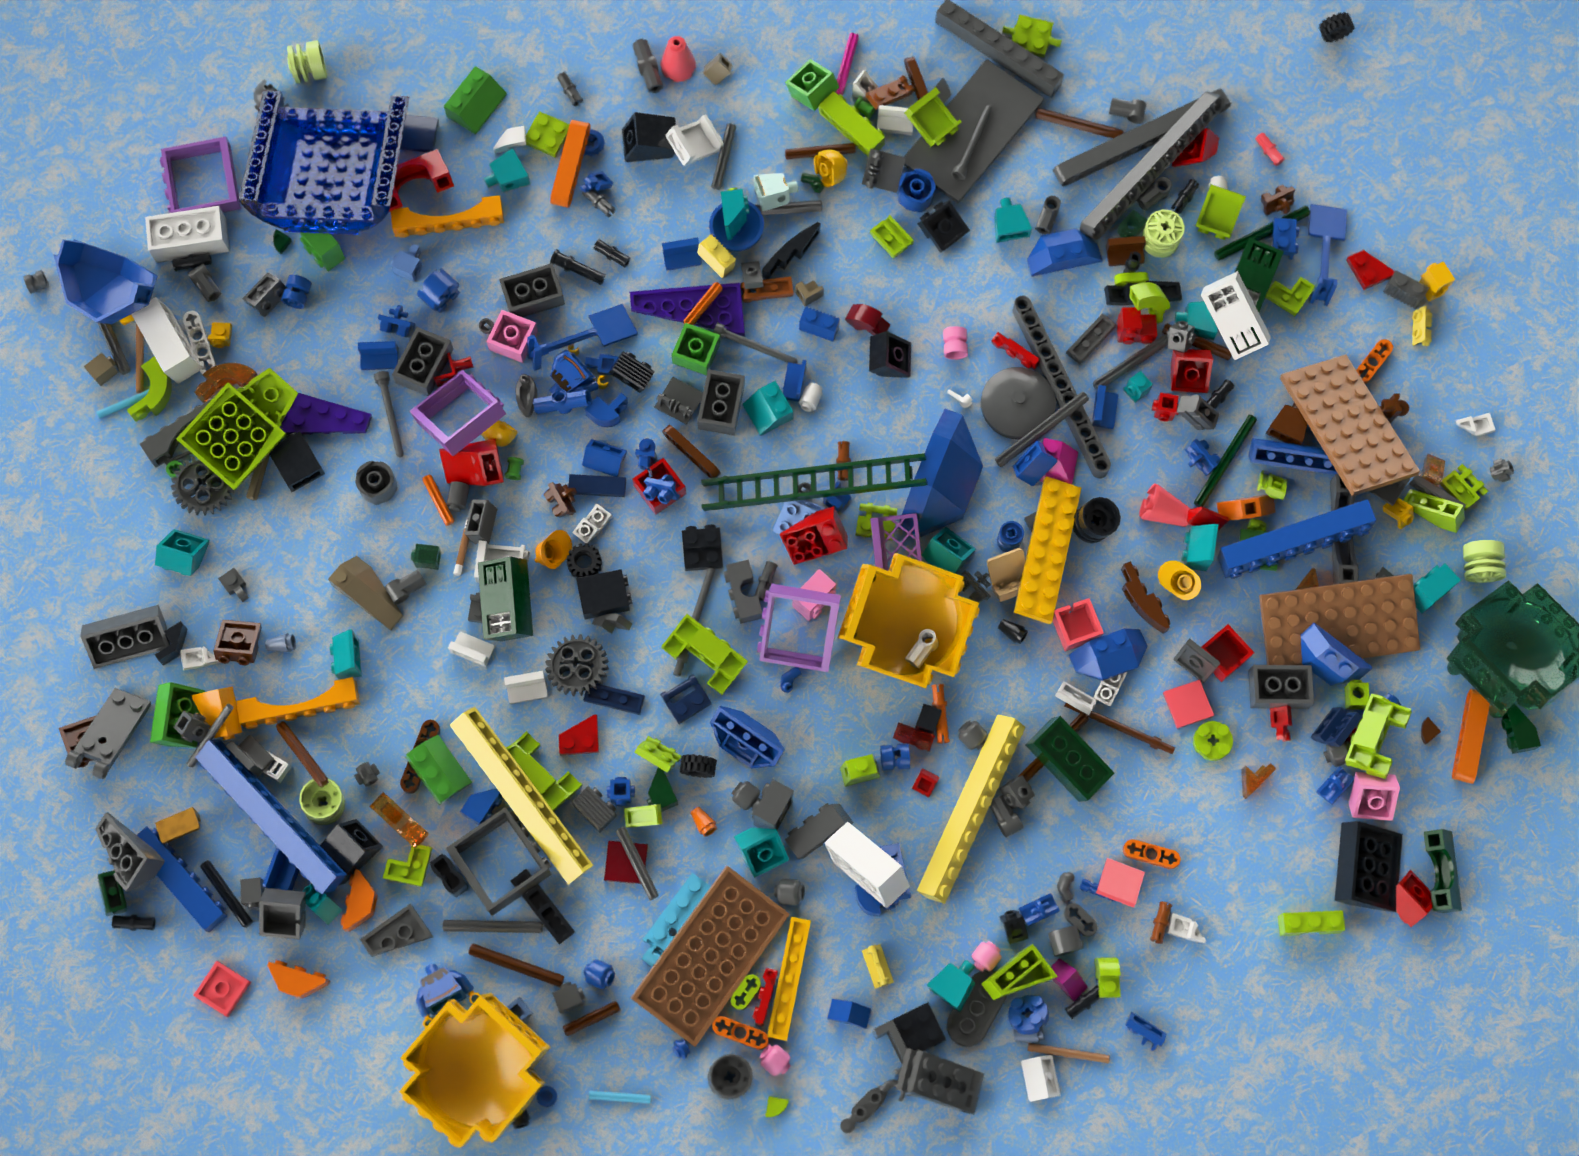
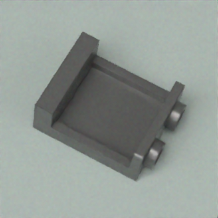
[873,1020,906,1077]

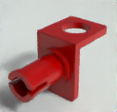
[435,352,474,387]

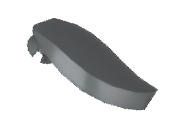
[515,374,537,417]

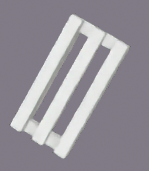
[1055,681,1097,715]

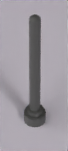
[951,105,992,181]
[713,322,797,364]
[374,371,404,457]

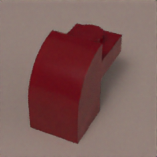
[845,304,891,336]

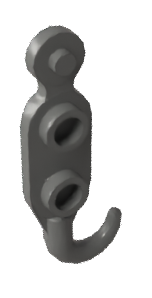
[840,1080,906,1133]

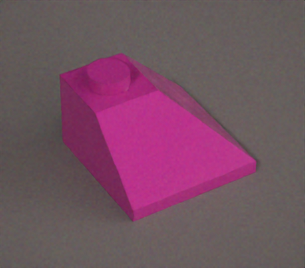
[1039,438,1078,484]

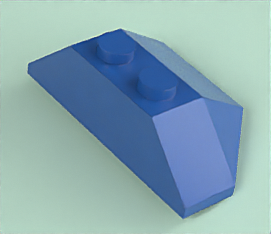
[1027,228,1102,276]
[1301,623,1372,686]
[1069,628,1148,681]
[710,706,785,769]

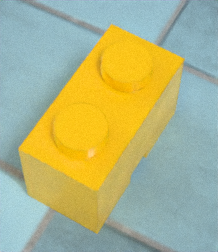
[1419,261,1455,302]

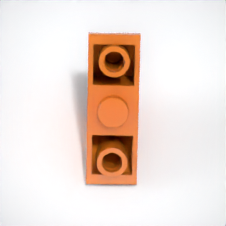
[1216,495,1276,520]
[341,869,378,932]
[267,960,330,999]

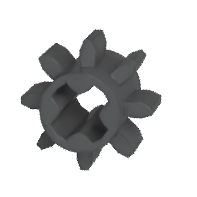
[1490,458,1514,483]
[354,762,380,787]

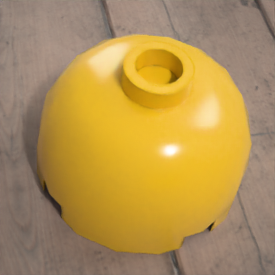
[814,149,848,187]
[481,420,518,447]

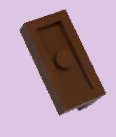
[1106,236,1146,266]

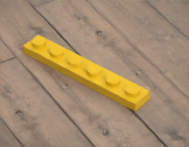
[767,917,811,1041]

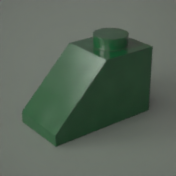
[646,767,678,812]

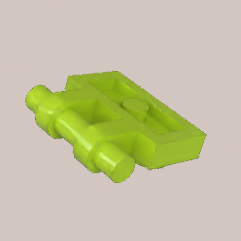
[1439,464,1489,511]
[855,502,897,541]
[634,736,681,773]

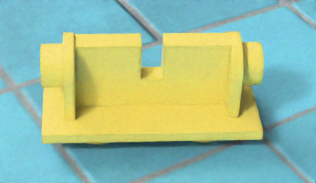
[1412,306,1432,346]
[862,944,894,989]

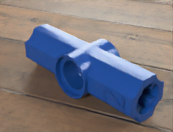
[533,389,592,414]

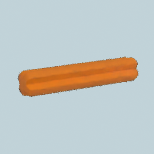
[683,282,723,325]
[422,474,455,526]

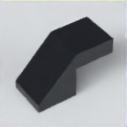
[155,621,188,666]

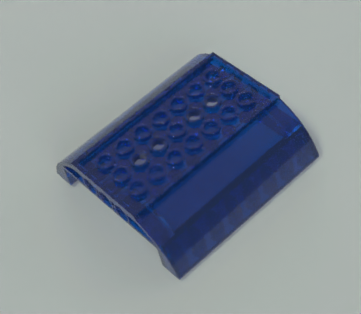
[238,91,409,235]

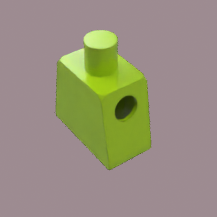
[840,754,881,787]

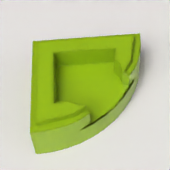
[1247,518,1267,531]
[765,1096,789,1118]

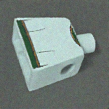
[754,173,798,212]

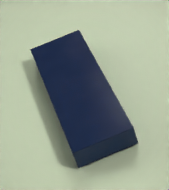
[568,474,626,497]
[583,684,645,715]

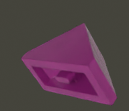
[1051,958,1088,1002]

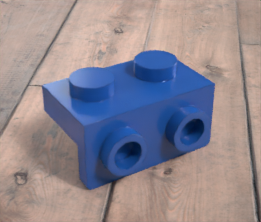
[1272,218,1299,260]

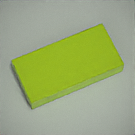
[624,804,663,828]

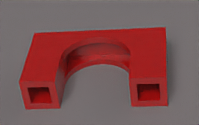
[370,149,454,213]

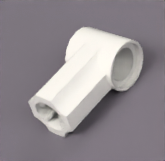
[905,629,939,669]

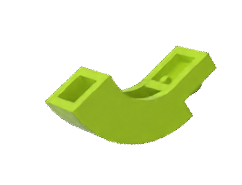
[1129,282,1171,324]

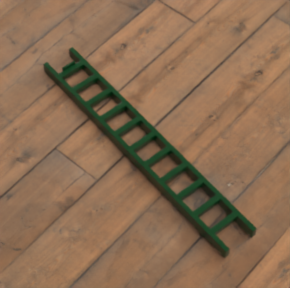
[701,453,928,511]

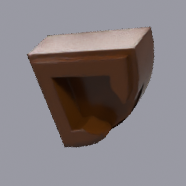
[1421,717,1441,745]

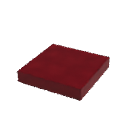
[604,841,648,884]

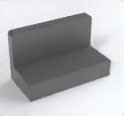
[226,735,274,776]

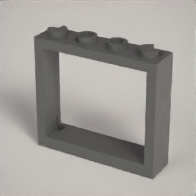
[446,807,552,916]

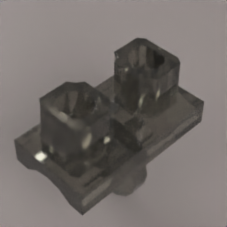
[961,570,991,603]

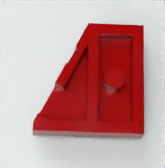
[1346,250,1395,290]
[559,714,599,755]

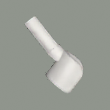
[947,389,972,408]

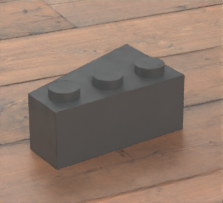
[785,803,854,859]

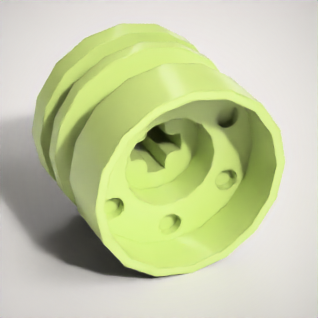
[287,40,327,84]
[1142,209,1185,258]
[1463,540,1506,583]
[299,779,345,825]

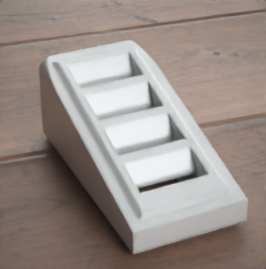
[263,751,292,783]

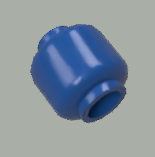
[583,960,615,989]

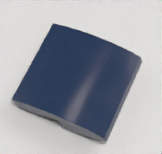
[396,115,439,152]
[1311,707,1362,747]

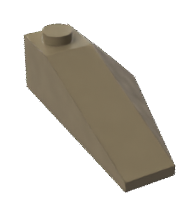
[328,556,403,630]

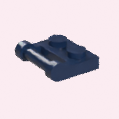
[660,674,712,724]

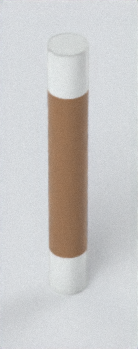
[453,520,469,576]

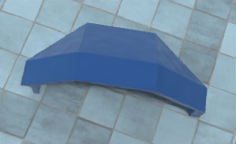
[53,239,158,324]
[898,408,983,540]

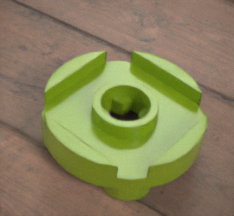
[1193,721,1233,761]

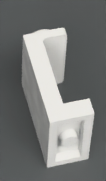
[665,114,724,166]
[474,540,529,583]

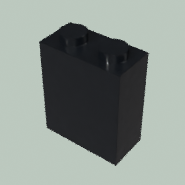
[269,431,325,492]
[576,569,633,620]

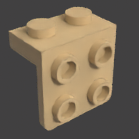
[987,548,1025,602]

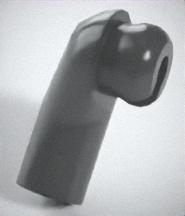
[1057,872,1074,903]

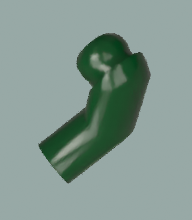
[801,173,824,193]

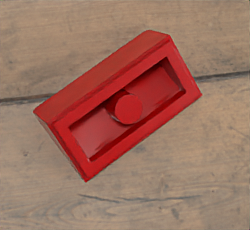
[1187,506,1229,531]

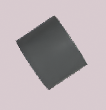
[1048,925,1083,957]

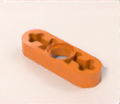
[1356,339,1393,384]
[1123,839,1181,869]
[712,1016,769,1050]

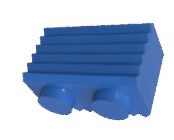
[799,306,840,342]

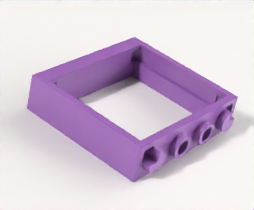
[159,136,241,213]
[409,370,506,456]
[757,584,841,672]

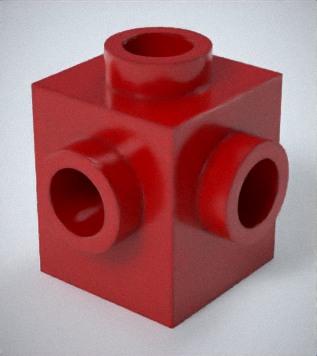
[1152,392,1179,422]

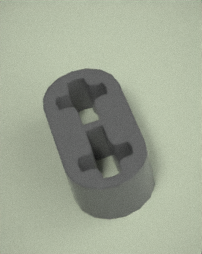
[1064,903,1098,937]

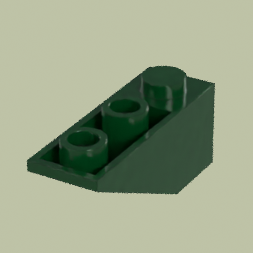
[1496,693,1541,754]

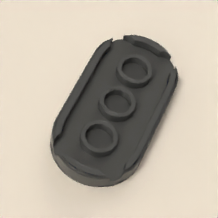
[946,970,1007,1047]

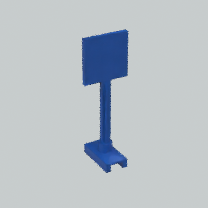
[1308,204,1347,306]
[527,304,638,371]

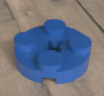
[1008,995,1049,1035]

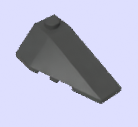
[95,812,165,892]

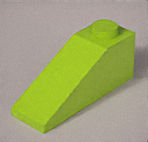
[1403,489,1465,533]

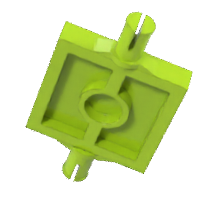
[1002,14,1062,58]

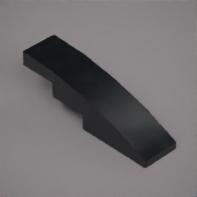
[762,222,821,279]
[1104,281,1182,305]
[511,869,575,945]

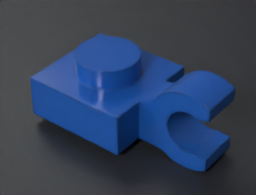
[580,171,613,193]
[585,354,618,375]

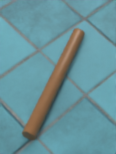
[136,324,144,393]
[1028,1043,1110,1064]

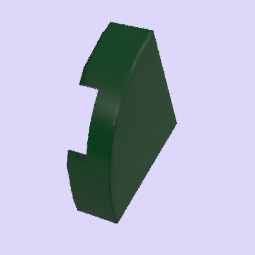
[273,229,292,254]

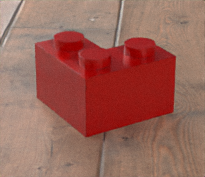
[1116,307,1158,345]

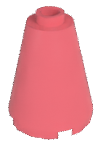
[660,36,696,82]
[1139,483,1191,527]

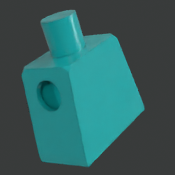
[483,148,530,192]
[994,198,1032,243]
[1175,301,1218,340]
[927,960,975,1012]

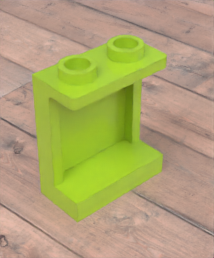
[904,87,962,147]
[1195,184,1246,240]

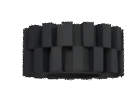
[1319,12,1354,42]
[567,543,602,578]
[680,754,717,778]

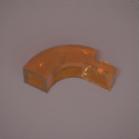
[194,363,257,403]
[369,792,429,849]

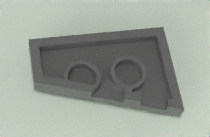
[360,904,433,957]

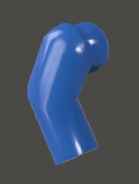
[780,667,802,693]

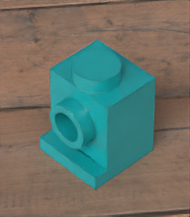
[1123,370,1153,403]

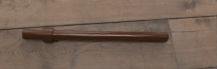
[1064,703,1175,754]

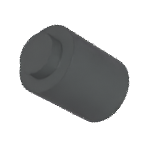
[446,481,470,512]

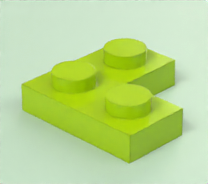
[1265,276,1315,316]
[383,843,433,887]

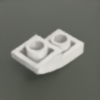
[572,504,613,544]
[1093,672,1128,706]

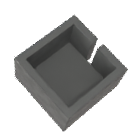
[259,888,306,940]

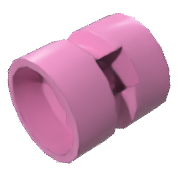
[943,326,968,360]

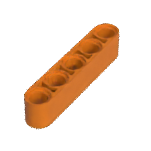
[550,120,591,208]
[1452,689,1491,784]

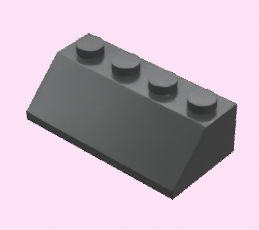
[80,605,170,669]

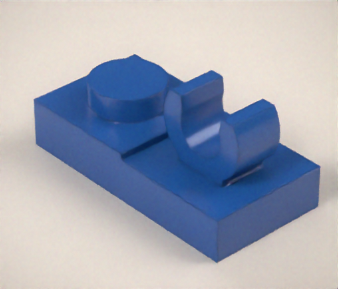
[1125,1012,1167,1051]

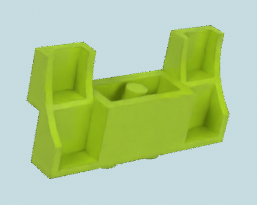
[661,614,748,695]
[1345,694,1412,779]
[506,731,583,812]

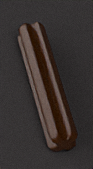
[563,1001,620,1036]

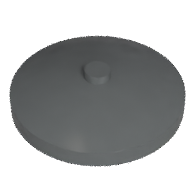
[981,367,1056,439]

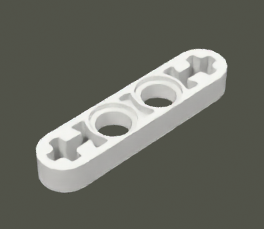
[183,311,217,378]

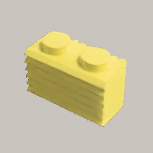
[697,234,736,278]

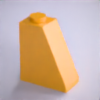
[191,686,242,741]

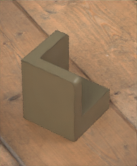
[703,53,732,85]
[795,281,824,306]

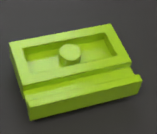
[870,215,914,259]
[1257,470,1287,500]

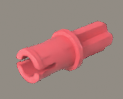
[1255,133,1285,166]

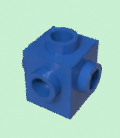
[607,777,635,807]

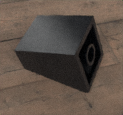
[622,112,676,162]
[320,819,383,885]

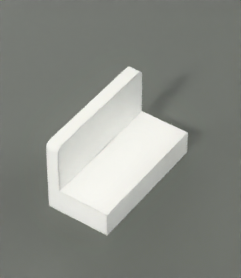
[877,105,913,135]
[448,632,495,667]
[504,671,548,704]
[1021,1055,1061,1102]

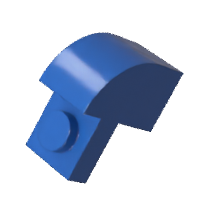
[585,393,628,427]
[855,885,899,916]

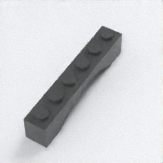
[139,383,240,468]
[1330,474,1358,584]

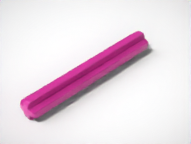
[835,33,859,96]

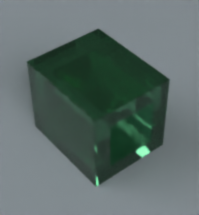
[411,544,442,570]

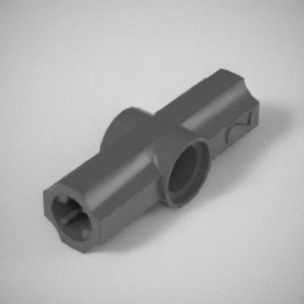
[632,39,663,93]

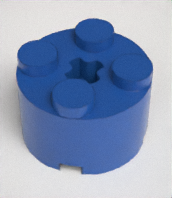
[898,169,936,213]
[417,268,460,313]

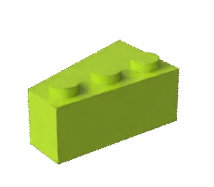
[981,944,1058,1000]

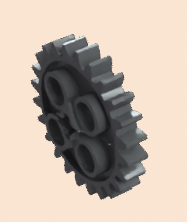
[171,456,235,516]
[545,634,609,696]

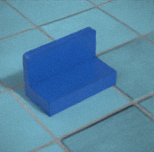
[662,237,702,271]
[358,341,398,370]
[782,360,807,402]
[1092,385,1118,429]
[582,439,627,477]
[1013,440,1057,486]
[262,848,300,891]

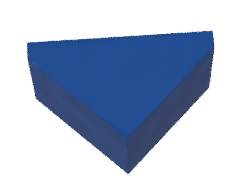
[827,999,871,1029]

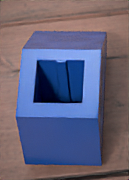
[460,788,504,825]

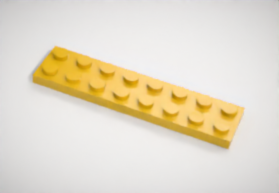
[1013,476,1081,624]

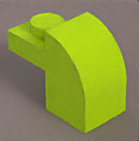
[1094,957,1121,998]

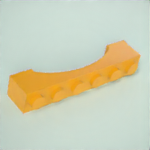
[391,195,504,238]
[236,677,360,729]

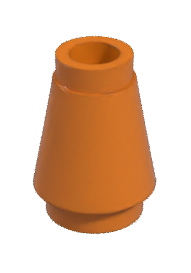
[690,807,717,837]

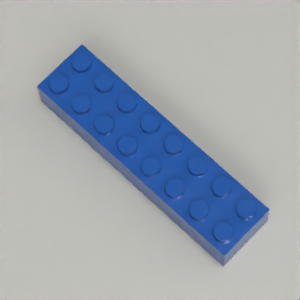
[1217,499,1376,579]

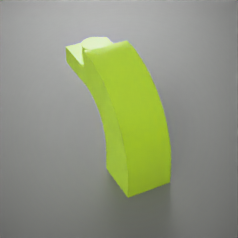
[127,356,172,422]

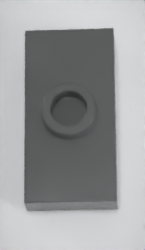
[741,261,763,289]

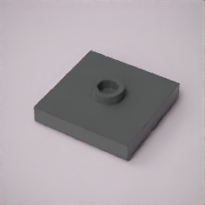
[1174,638,1220,683]

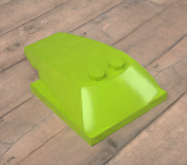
[176,368,298,490]

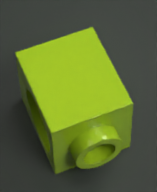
[1344,680,1370,710]

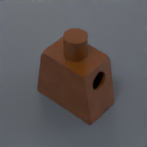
[1265,403,1307,445]

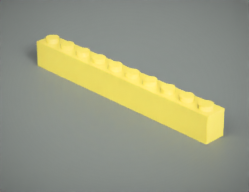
[450,707,594,884]
[916,715,1025,904]

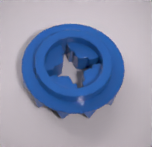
[584,129,605,157]

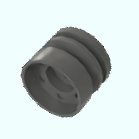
[708,1054,753,1100]

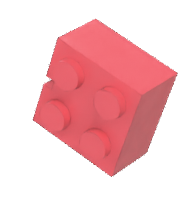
[1053,598,1104,651]

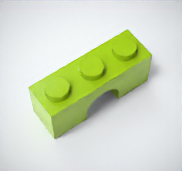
[1278,910,1345,936]

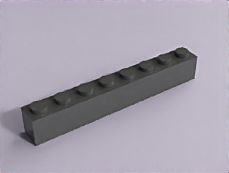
[935,0,1064,98]

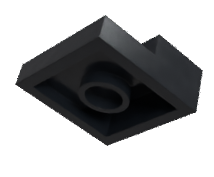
[918,201,970,253]
[682,524,723,571]

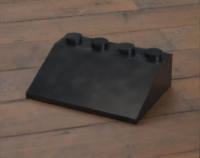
[1334,821,1403,912]

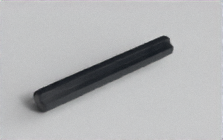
[200,860,253,928]

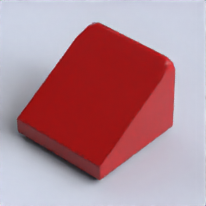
[912,769,939,797]

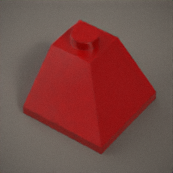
[1172,128,1219,168]
[1396,870,1433,927]

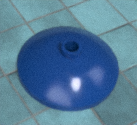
[709,201,764,252]

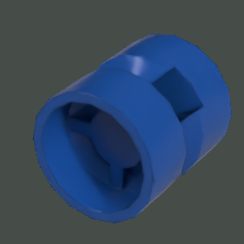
[281,275,312,309]
[997,521,1024,552]
[880,744,910,771]

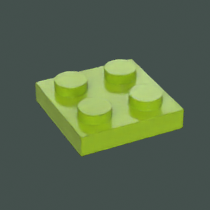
[526,111,570,158]

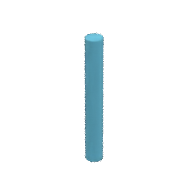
[97,389,149,418]
[589,1091,651,1104]

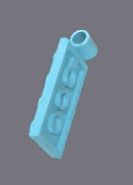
[642,873,711,967]

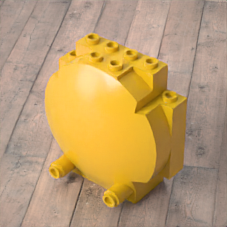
[837,553,980,688]
[399,992,551,1148]

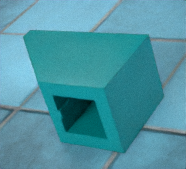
[302,883,342,925]

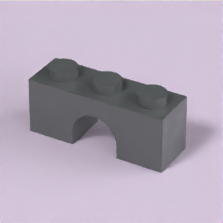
[724,559,762,624]

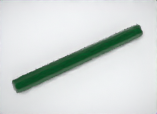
[1214,206,1310,260]
[1194,414,1257,507]

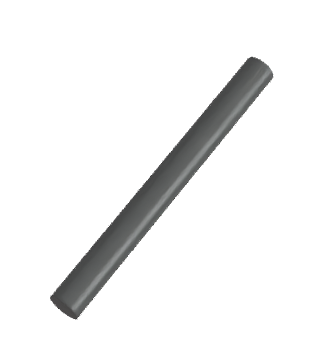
[187,704,234,767]

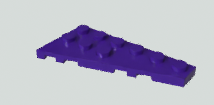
[630,283,745,336]
[280,393,372,435]

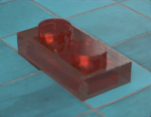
[893,722,935,752]

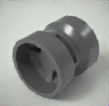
[23,270,49,293]

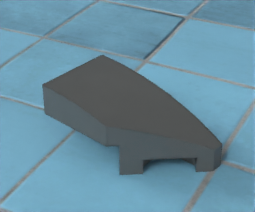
[933,78,951,104]
[592,614,632,634]

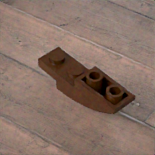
[1121,561,1170,633]

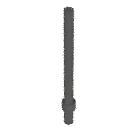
[673,568,715,677]

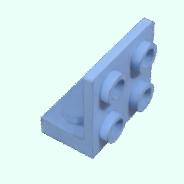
[773,493,825,534]

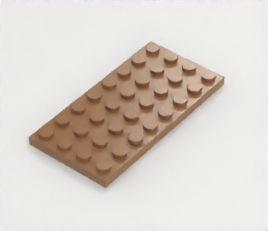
[1280,354,1420,496]
[1259,574,1420,665]
[630,866,790,1047]

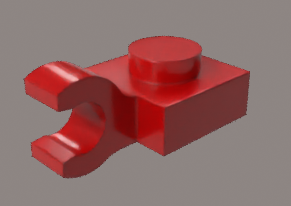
[1270,705,1292,742]

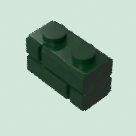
[97,870,127,917]

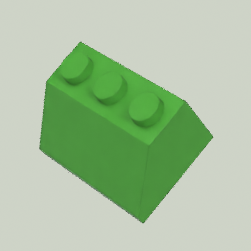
[444,66,507,134]
[150,682,205,748]
[405,735,472,806]

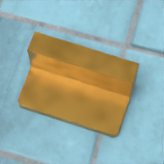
[155,807,201,844]

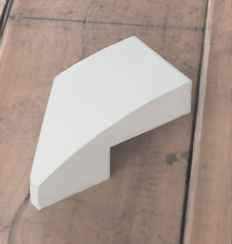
[493,126,526,153]
[1456,413,1495,437]
[180,646,220,671]
[1166,913,1206,943]

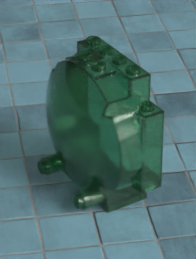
[1446,580,1579,718]

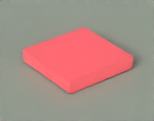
[1163,680,1214,729]
[1096,858,1145,908]
[193,961,251,1017]

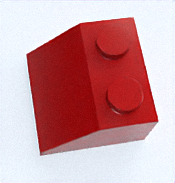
[1171,349,1213,393]

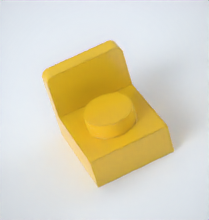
[207,322,232,348]
[1383,497,1414,529]

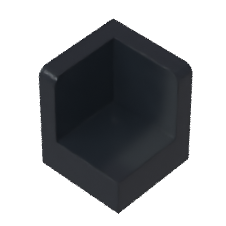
[915,704,942,736]

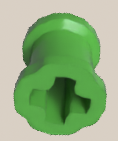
[854,96,875,119]
[504,457,524,480]

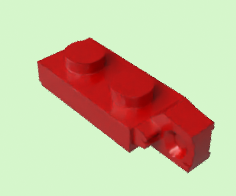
[991,332,1039,370]
[752,968,778,1026]

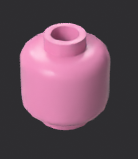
[971,941,1002,972]
[760,1045,791,1076]

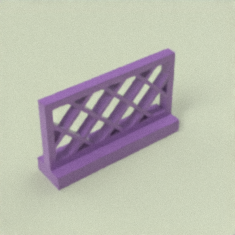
[870,513,922,571]

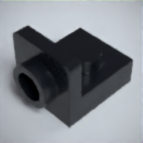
[999,910,1029,944]

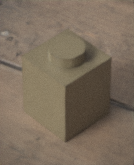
[84,352,118,386]

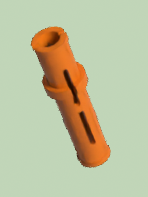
[931,684,950,744]

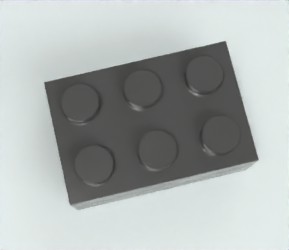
[499,263,565,317]
[392,327,454,396]
[697,369,745,436]
[1248,665,1314,709]
[752,779,794,830]

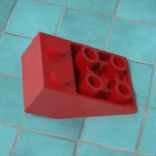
[439,439,504,486]
[780,506,848,565]

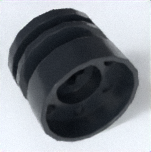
[1073,497,1121,543]

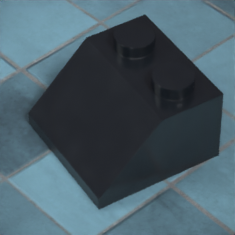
[869,331,911,378]

